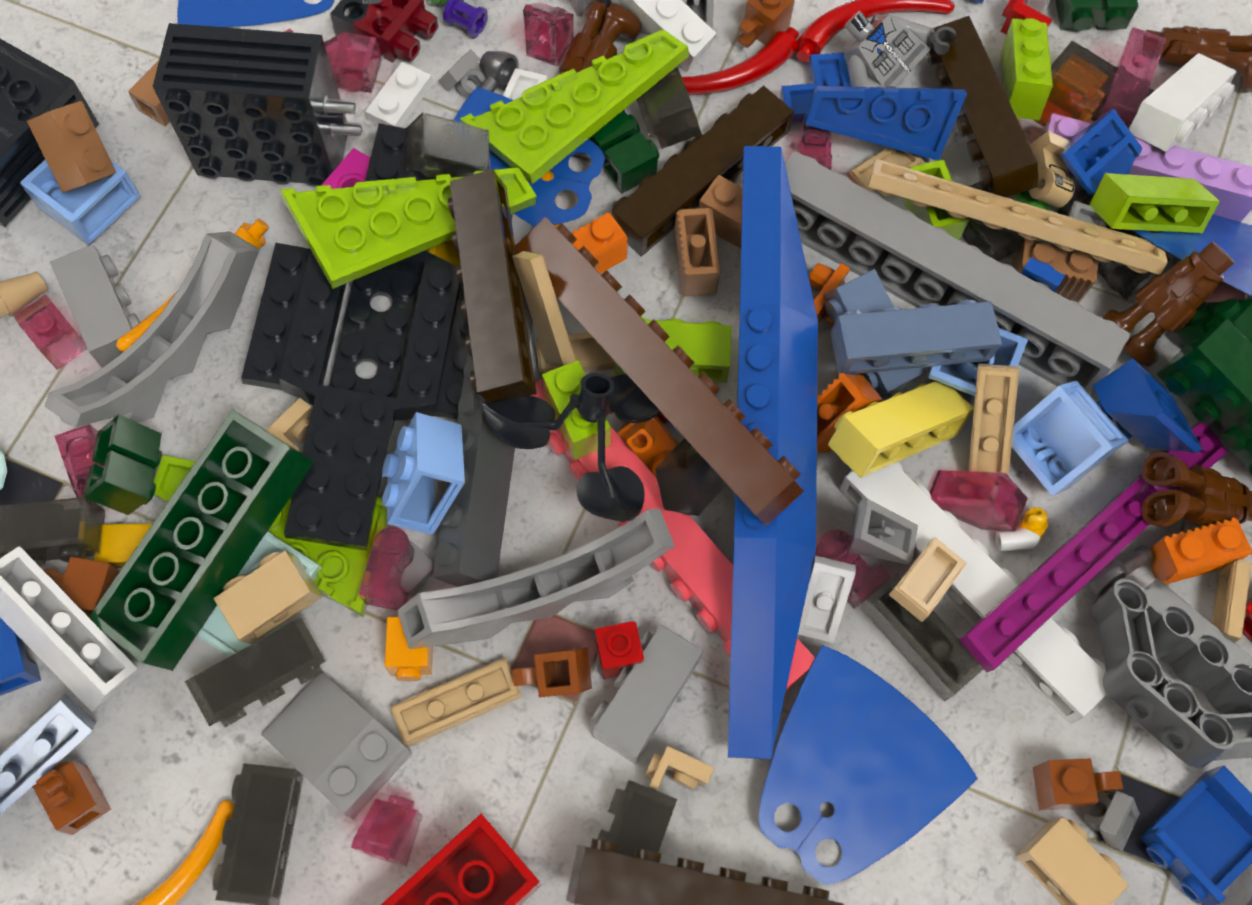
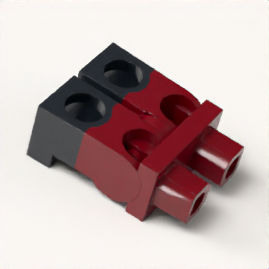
[330,0,438,63]

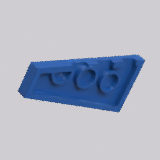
[804,86,967,161]

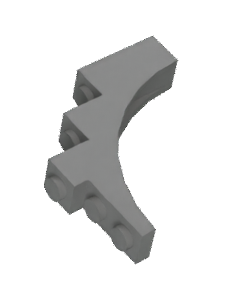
[44,231,260,427]
[397,509,675,649]

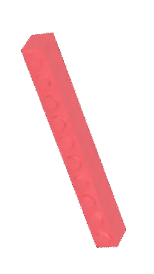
[531,366,815,693]

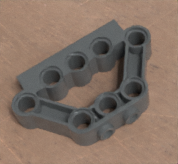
[1091,578,1252,768]

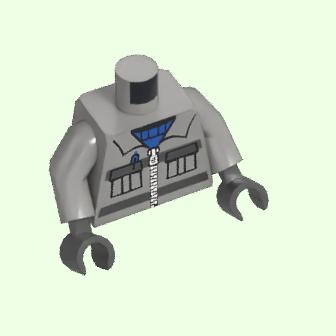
[844,11,956,88]

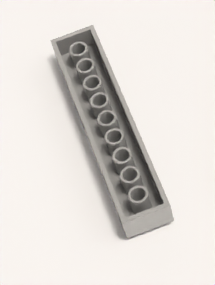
[785,150,1131,395]

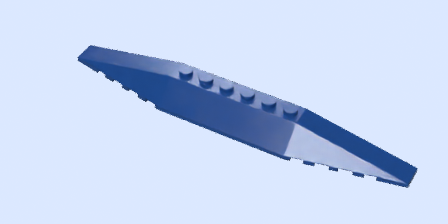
[728,146,818,760]

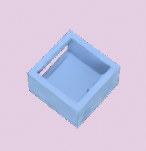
[20,159,141,245]
[1011,380,1128,496]
[382,412,465,535]

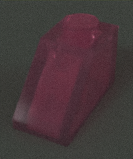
[523,3,574,67]
[14,294,87,370]
[929,470,1028,532]
[351,795,423,867]

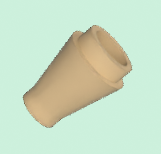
[0,271,48,318]

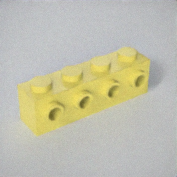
[828,381,974,478]

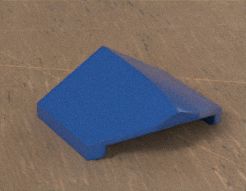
[1059,109,1142,195]

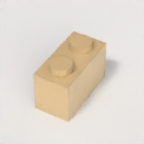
[213,551,322,644]
[1015,817,1129,905]

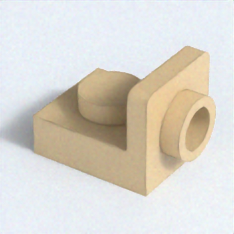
[267,398,312,453]
[645,746,714,793]

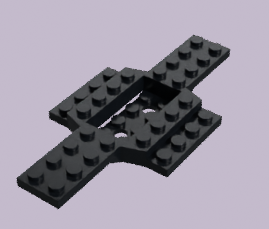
[241,123,469,551]

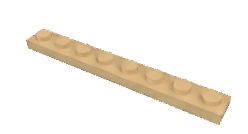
[868,158,1168,275]

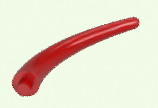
[797,0,955,62]
[649,27,799,95]

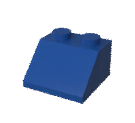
[1092,358,1202,453]

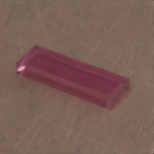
[1100,27,1166,124]

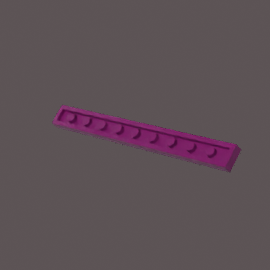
[959,421,1229,672]

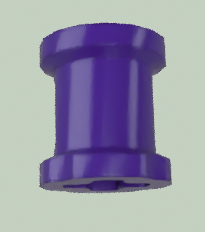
[443,0,488,38]

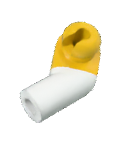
[995,507,1048,552]

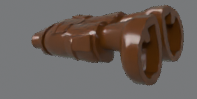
[559,1,642,75]
[1141,26,1252,92]
[1101,241,1235,367]
[1141,452,1252,528]

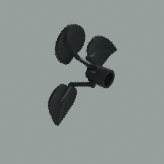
[483,373,659,522]

